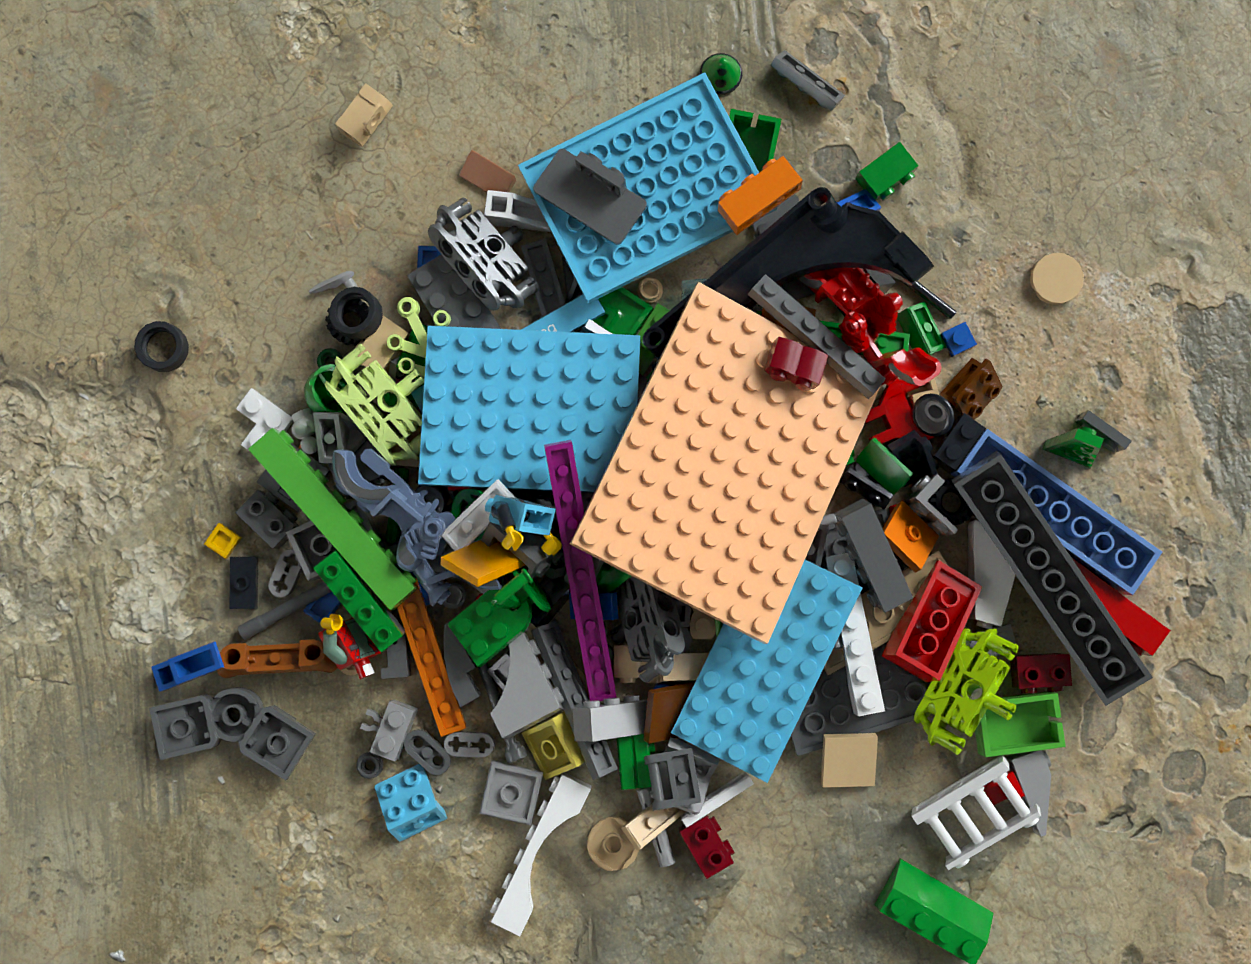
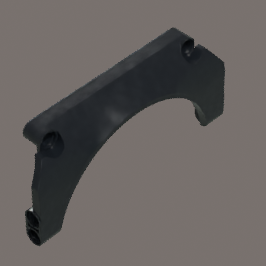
[642,187,934,371]

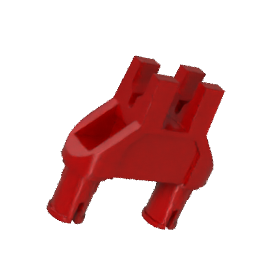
[864,378,948,444]

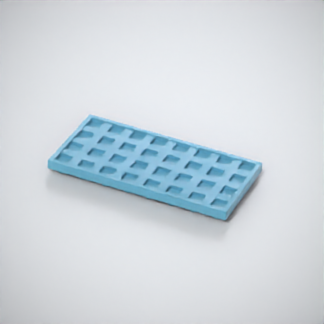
[671,560,863,783]

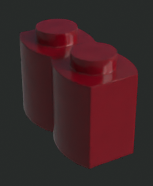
[764,337,828,391]

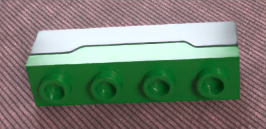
[313,550,405,652]

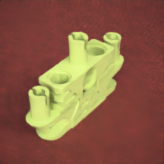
[325,344,424,465]

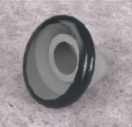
[912,393,954,437]

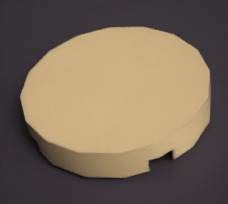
[1030,253,1084,305]
[587,816,639,871]

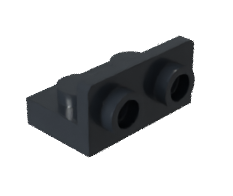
[840,455,894,510]

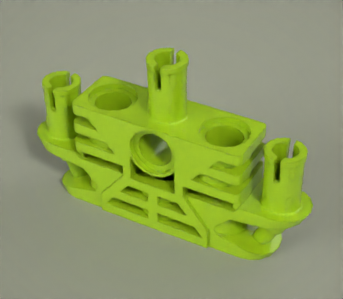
[914,628,1019,755]

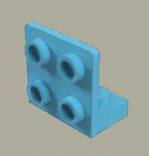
[375,764,447,842]

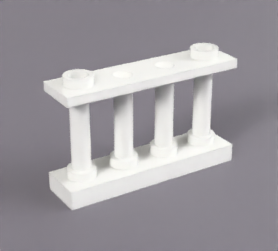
[912,755,1041,870]

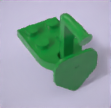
[447,568,551,667]

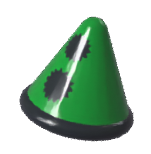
[699,53,743,95]

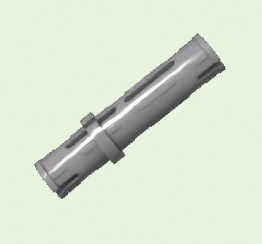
[636,787,676,867]

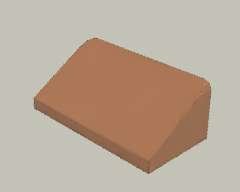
[459,150,516,193]

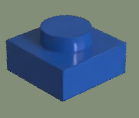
[941,322,977,357]

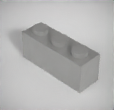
[573,695,647,742]

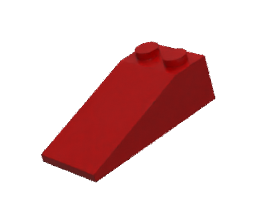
[882,560,982,682]

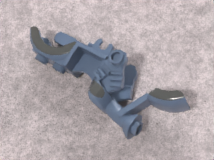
[332,449,505,607]

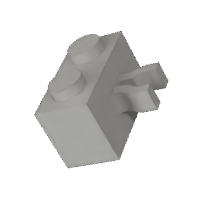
[360,699,419,762]

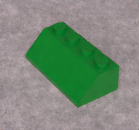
[874,858,994,964]

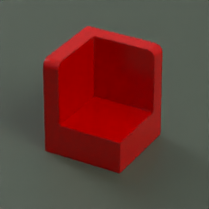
[983,770,1025,805]

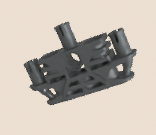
[428,198,539,311]
[610,576,685,682]

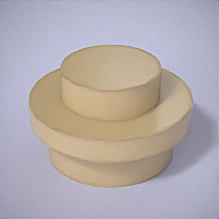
[637,277,663,304]

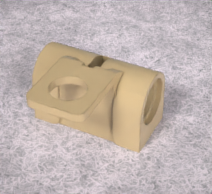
[335,83,393,147]

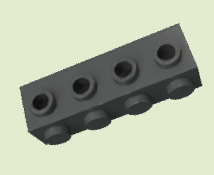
[834,499,913,613]

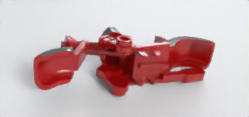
[798,268,942,386]

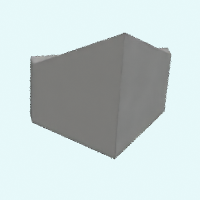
[313,412,367,463]

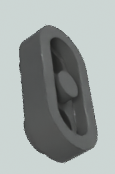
[404,729,451,775]

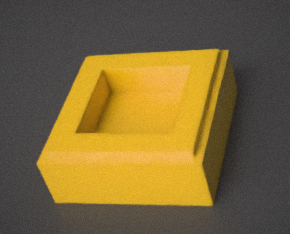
[204,523,242,559]

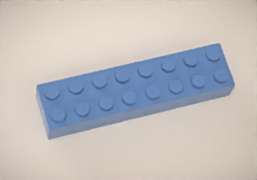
[950,429,1162,595]

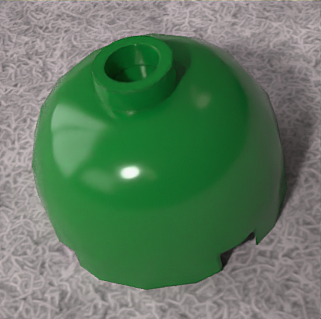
[304,364,347,414]

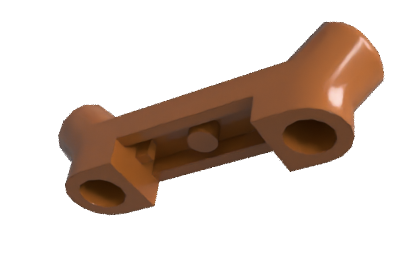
[216,639,338,679]

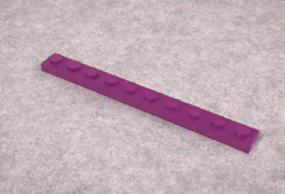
[544,440,617,701]

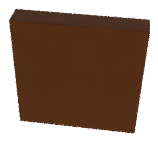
[643,682,694,744]

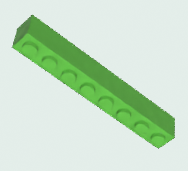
[248,428,418,610]

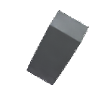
[443,622,482,707]

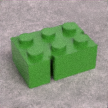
[975,691,1066,757]

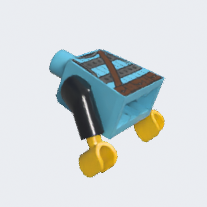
[485,495,562,556]

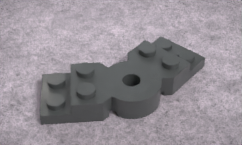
[149,687,316,781]

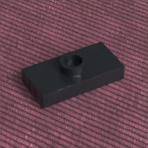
[229,556,258,609]

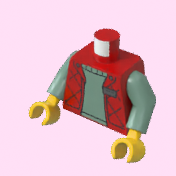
[318,606,391,680]

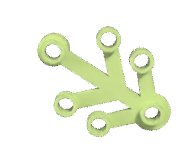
[387,297,451,377]

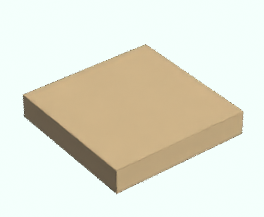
[821,733,878,787]

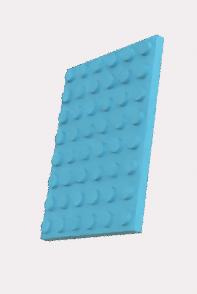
[518,73,777,304]
[418,326,640,493]

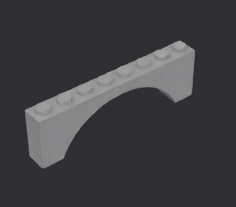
[426,541,564,740]

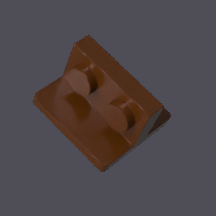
[939,358,1003,419]

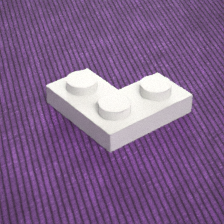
[236,388,293,450]

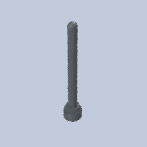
[478,663,527,763]

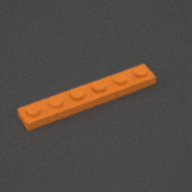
[397,578,467,737]

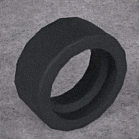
[329,286,383,340]
[134,321,189,372]

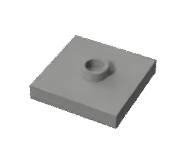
[479,760,543,825]

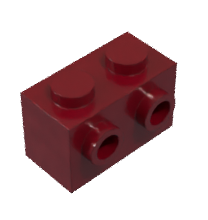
[1010,653,1072,693]
[679,815,735,879]

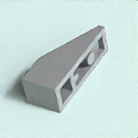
[1005,750,1051,837]

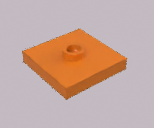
[882,500,939,573]

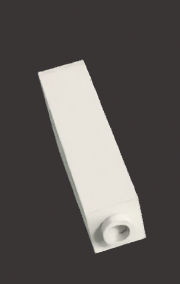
[968,520,1015,629]

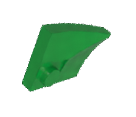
[593,287,654,335]

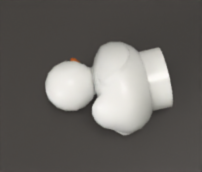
[292,408,318,454]

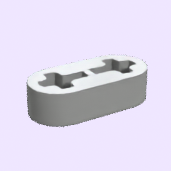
[268,549,303,597]
[444,731,495,757]

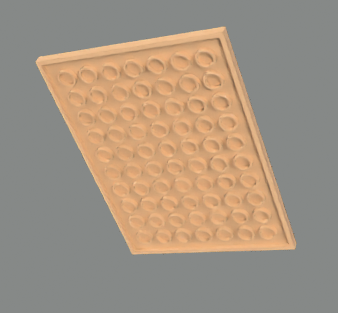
[570,282,880,644]

